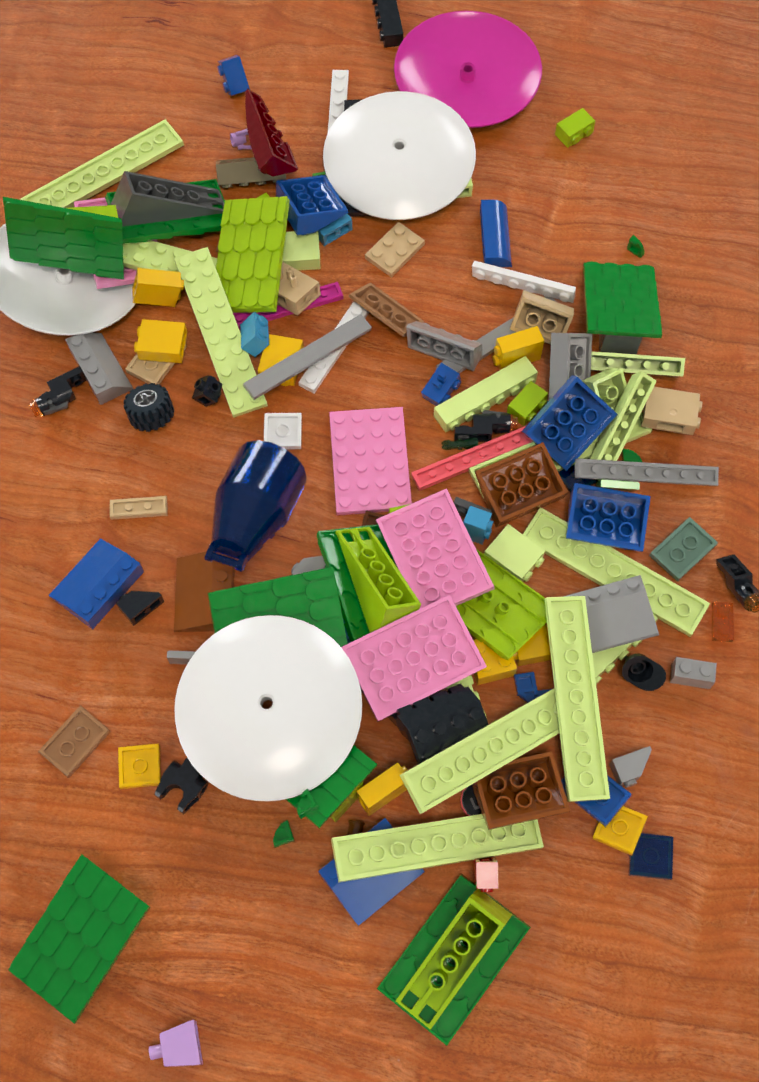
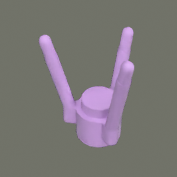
[230,129,252,150]

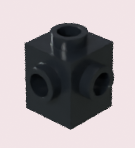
[192,375,222,407]

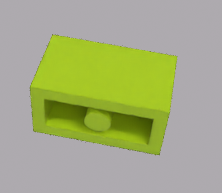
[555,108,595,148]
[507,381,548,426]

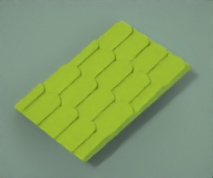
[216,196,290,313]
[456,549,547,660]

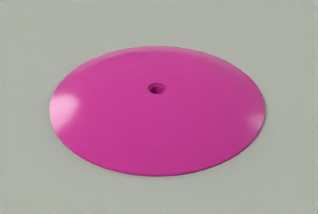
[394,11,542,128]

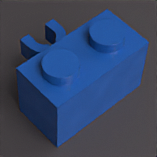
[217,55,250,96]
[421,363,461,406]

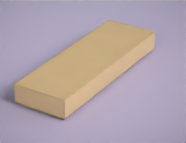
[110,496,168,520]

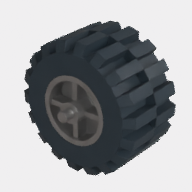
[123,383,174,432]

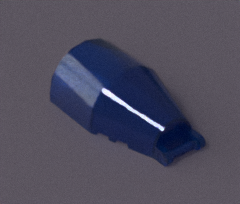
[205,440,307,572]

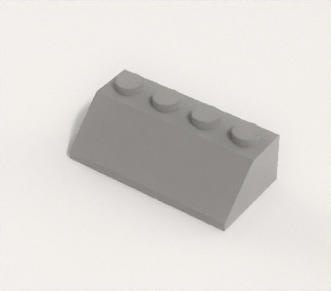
[406,321,482,371]
[65,332,133,405]
[549,333,592,400]

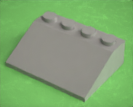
[563,575,659,653]

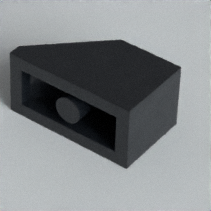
[116,591,164,626]

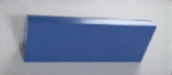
[480,200,512,267]

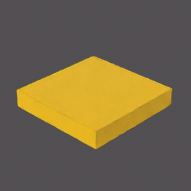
[118,743,161,789]
[593,806,648,856]

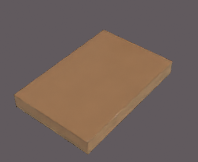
[38,705,111,778]

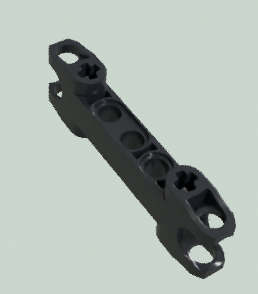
[154,758,209,815]

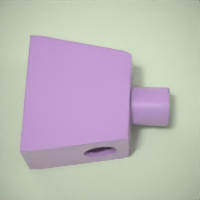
[149,1020,203,1067]

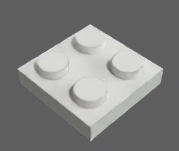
[264,413,302,450]

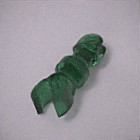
[441,438,478,450]

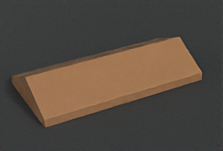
[349,282,424,337]

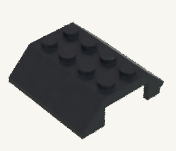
[395,684,489,764]

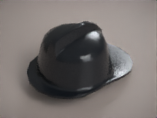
[622,653,666,691]

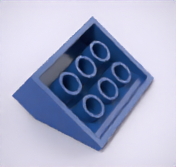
[276,175,348,235]
[522,375,618,471]
[566,483,651,552]
[49,538,144,630]
[318,818,425,926]

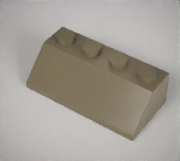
[216,157,286,188]

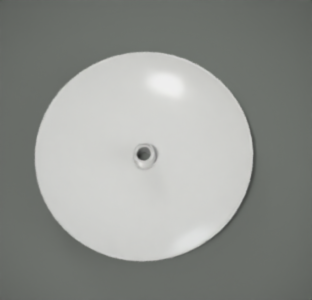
[323,91,476,220]
[0,207,136,336]
[175,615,362,801]

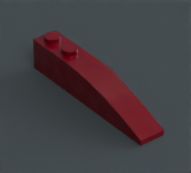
[245,88,298,177]

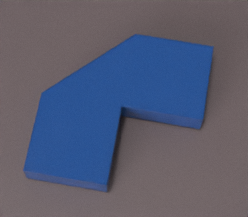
[514,672,551,703]

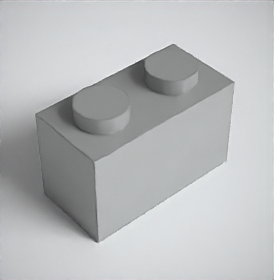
[670,657,717,689]

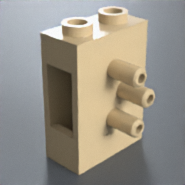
[277,262,321,316]
[641,387,702,435]

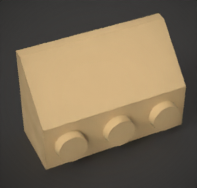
[510,290,574,344]

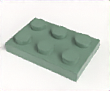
[649,517,718,582]

